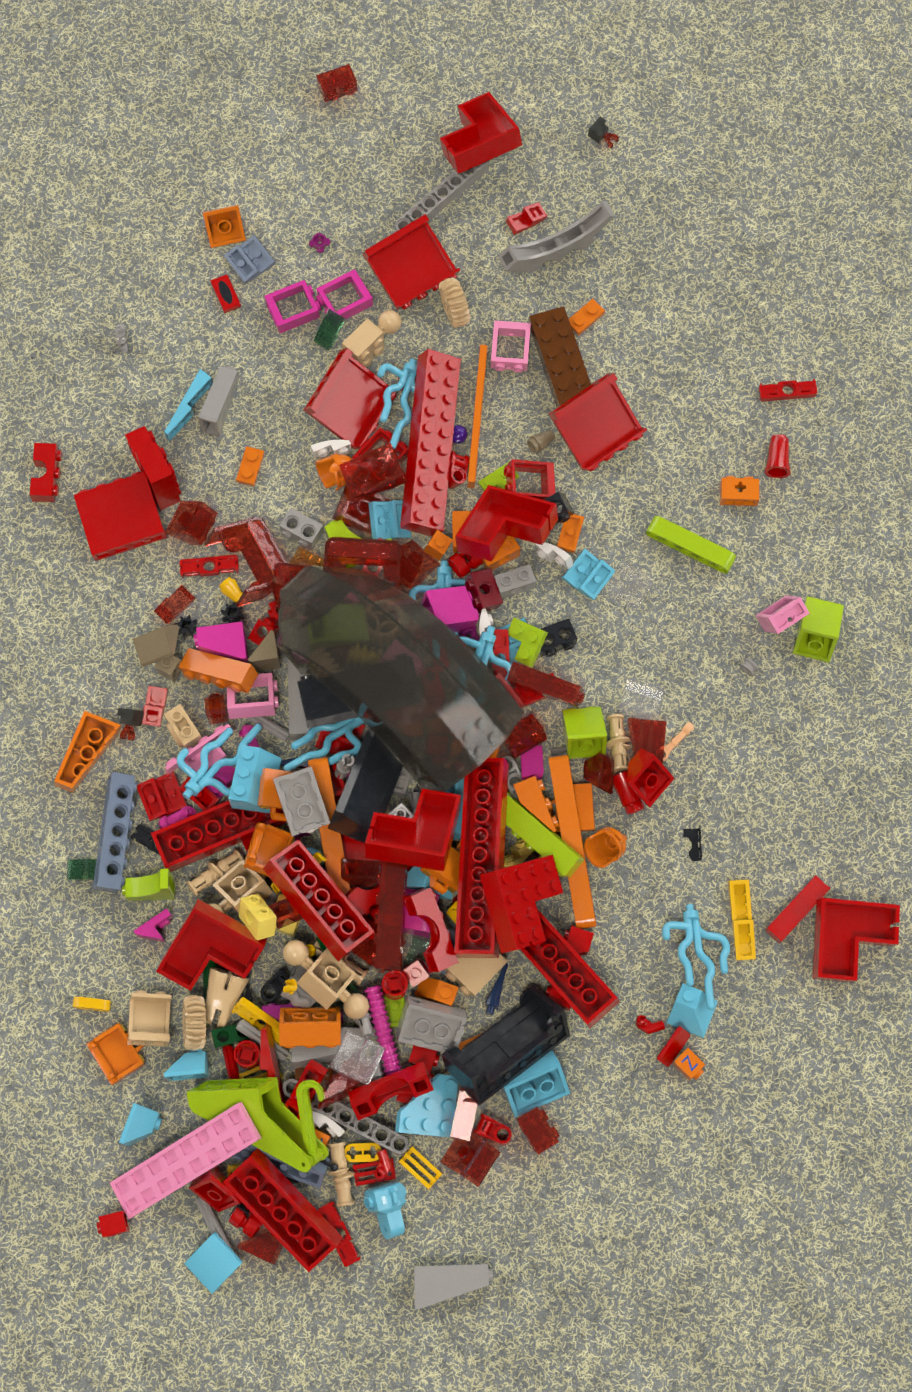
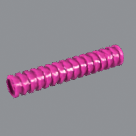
[364,985,401,1076]

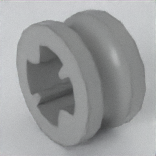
[739,658,759,676]

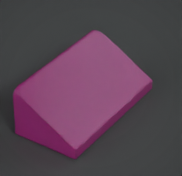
[520,745,544,780]

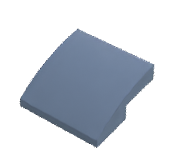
[224,235,276,283]

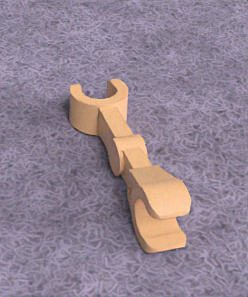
[656,722,694,762]

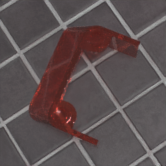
[204,517,292,607]
[322,537,402,601]

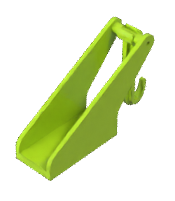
[186,1077,329,1172]

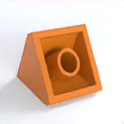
[203,205,246,248]

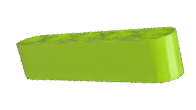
[646,516,736,574]

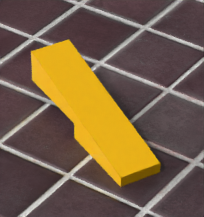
[727,879,756,960]

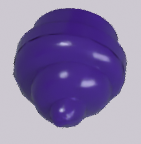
[453,425,467,444]

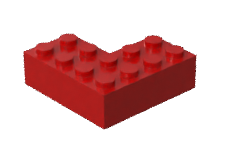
[440,92,522,174]
[125,426,182,511]
[455,485,558,562]
[365,788,461,871]
[480,855,563,954]
[812,898,900,983]
[156,899,267,991]

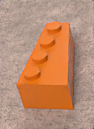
[54,711,121,793]

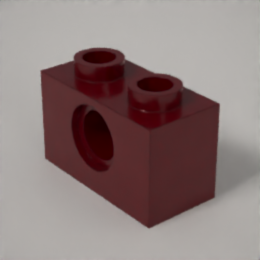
[465,568,503,613]

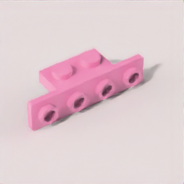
[165,724,231,775]

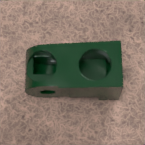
[211,1025,251,1051]

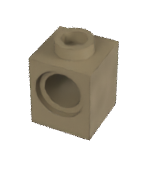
[154,655,182,683]

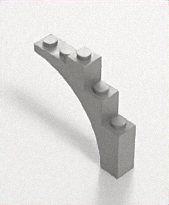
[498,201,615,272]

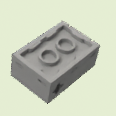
[273,766,330,836]
[396,996,467,1052]

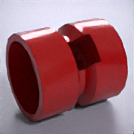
[447,553,483,579]
[382,970,408,1000]
[234,1040,260,1070]
[228,1202,263,1239]

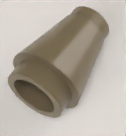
[527,430,555,453]

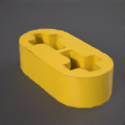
[72,997,111,1012]
[344,1143,381,1163]

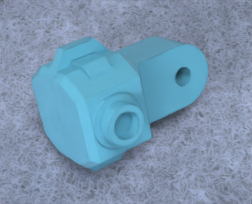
[363,1182,406,1239]

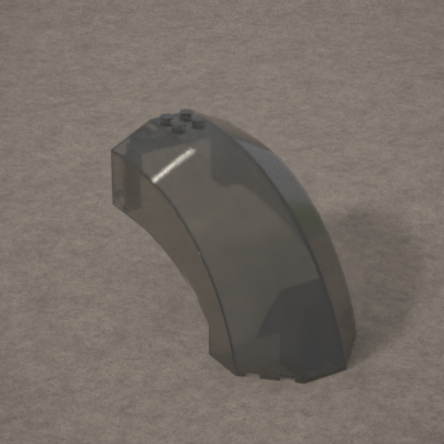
[277,565,524,792]

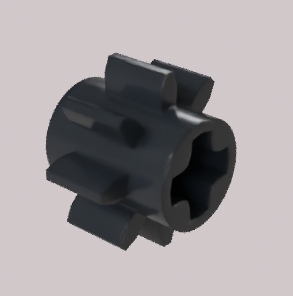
[221,602,245,623]
[175,615,198,640]

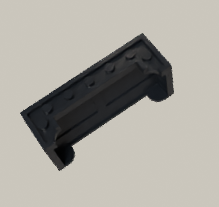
[297,654,423,728]
[328,716,413,843]
[441,985,570,1106]

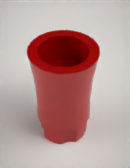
[764,434,791,478]
[609,771,645,815]

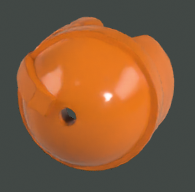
[315,453,358,491]
[584,827,627,868]

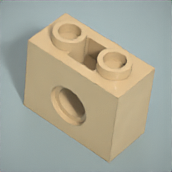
[164,704,202,748]

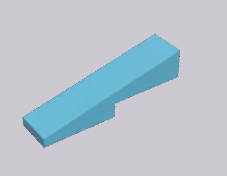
[164,369,213,441]

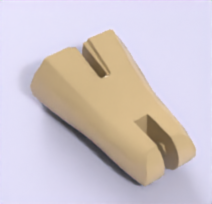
[205,967,249,1028]

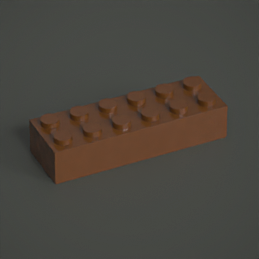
[529,306,591,407]

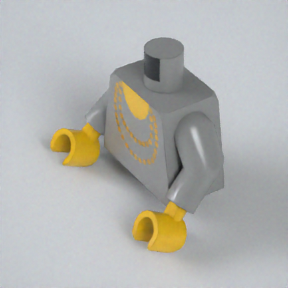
[280,944,316,1007]

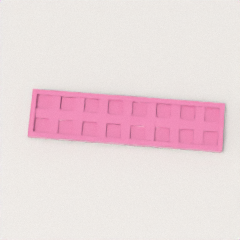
[110,1102,261,1219]

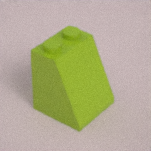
[792,596,844,663]
[562,706,607,759]

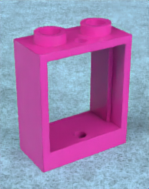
[316,269,373,325]
[264,280,321,334]

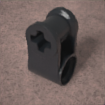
[260,967,290,1004]

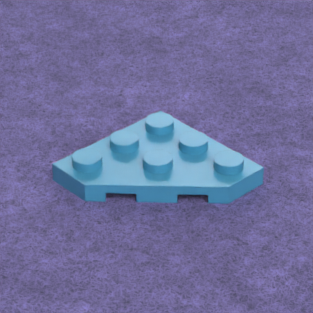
[395,1074,458,1138]

